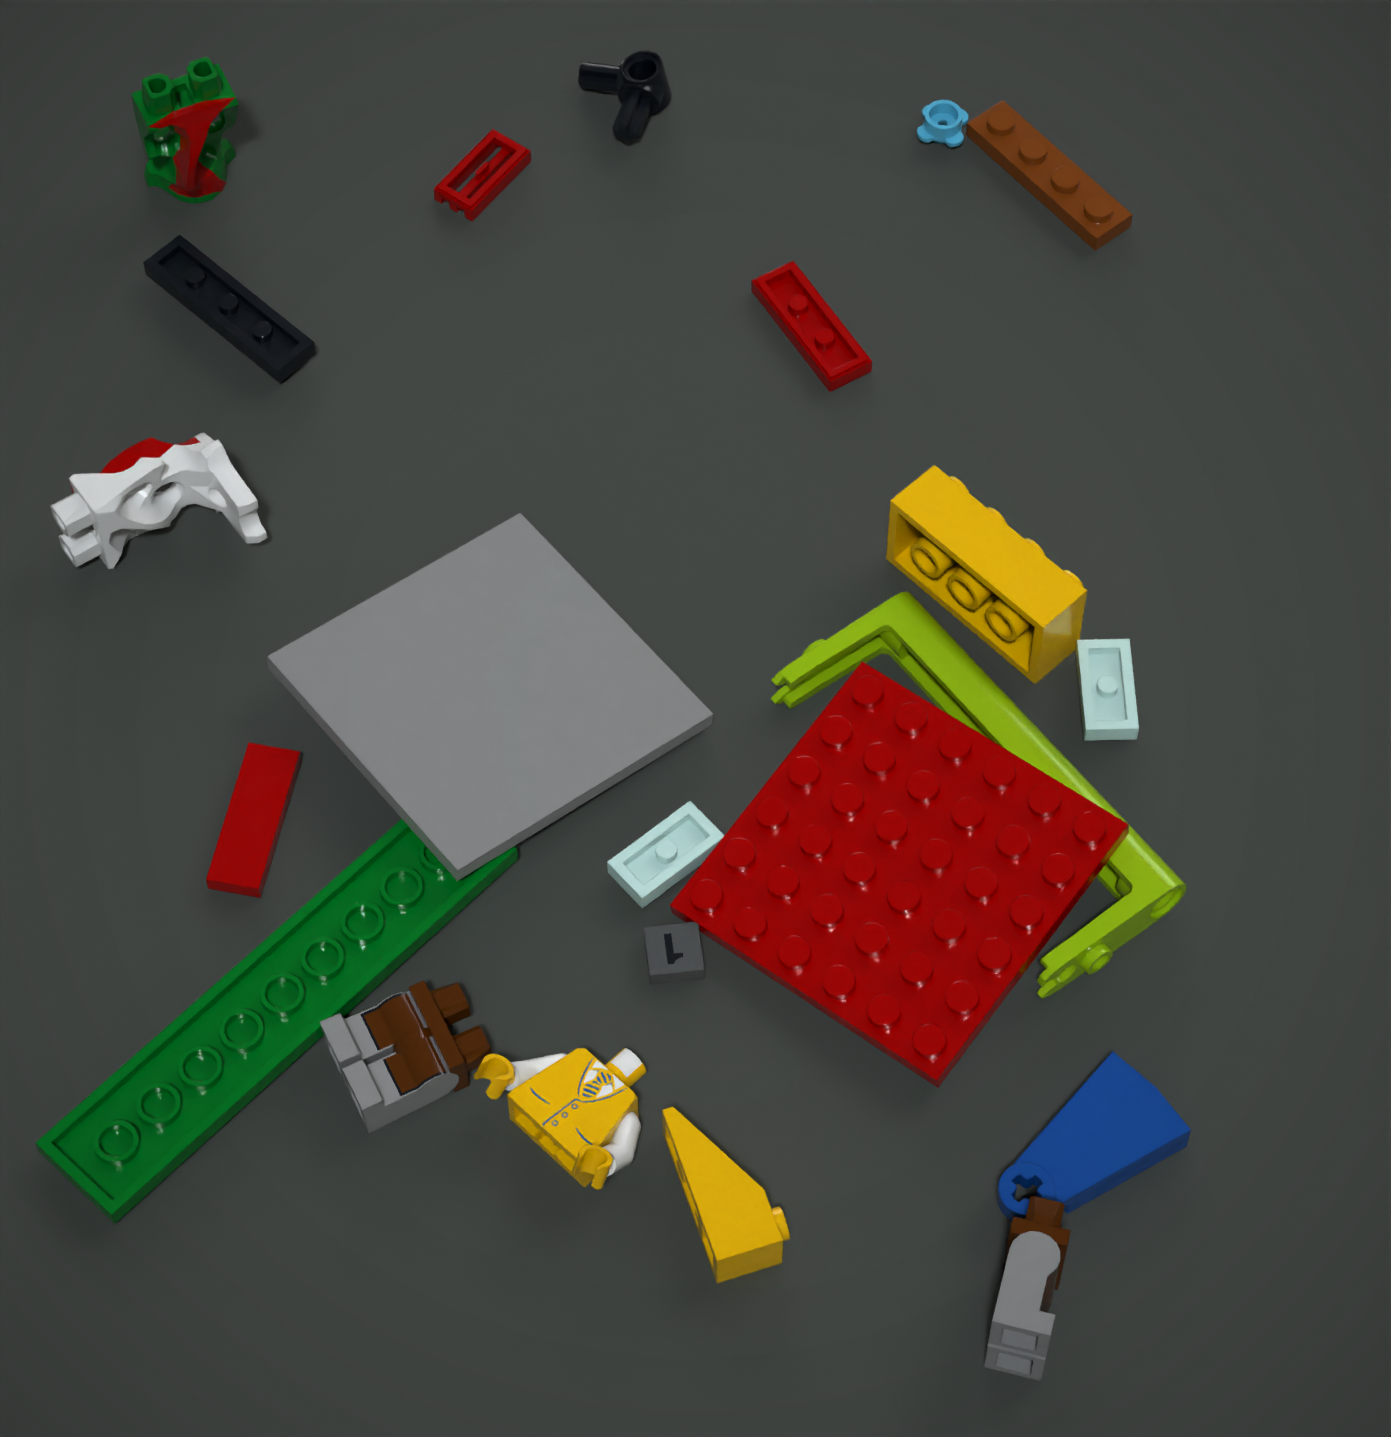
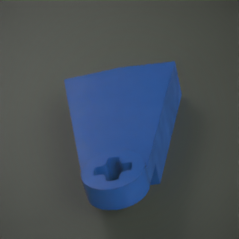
[997,1051,1191,1221]

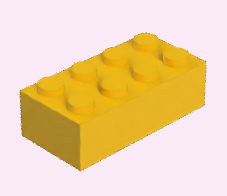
[886,465,1087,684]

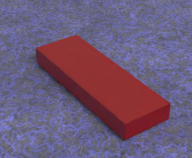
[751,261,872,392]
[206,742,302,898]

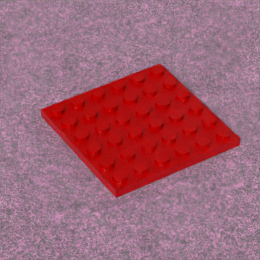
[670,662,1129,1088]

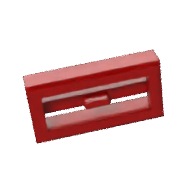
[433,129,531,222]

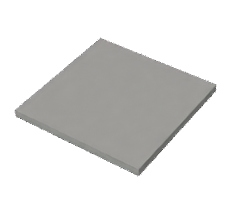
[267,513,713,881]

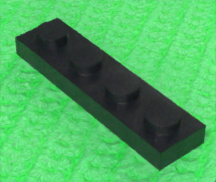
[143,234,316,383]

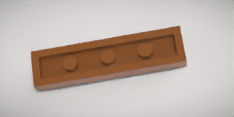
[966,100,1133,251]

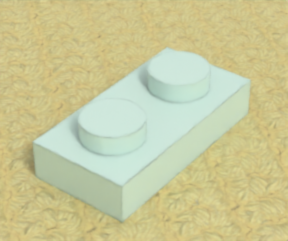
[1075,639,1139,741]
[607,801,724,909]

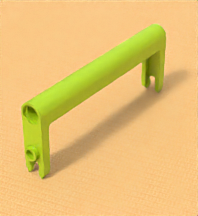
[771,591,1187,999]

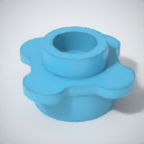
[917,100,969,147]

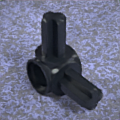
[578,50,672,143]

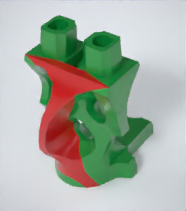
[131,57,239,204]

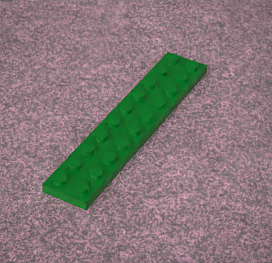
[35,819,518,1224]

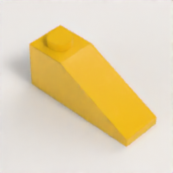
[662,1107,790,1283]

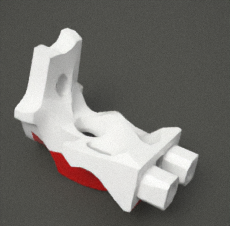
[51,433,267,569]

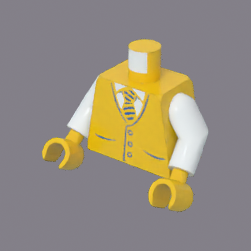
[473,1048,646,1190]

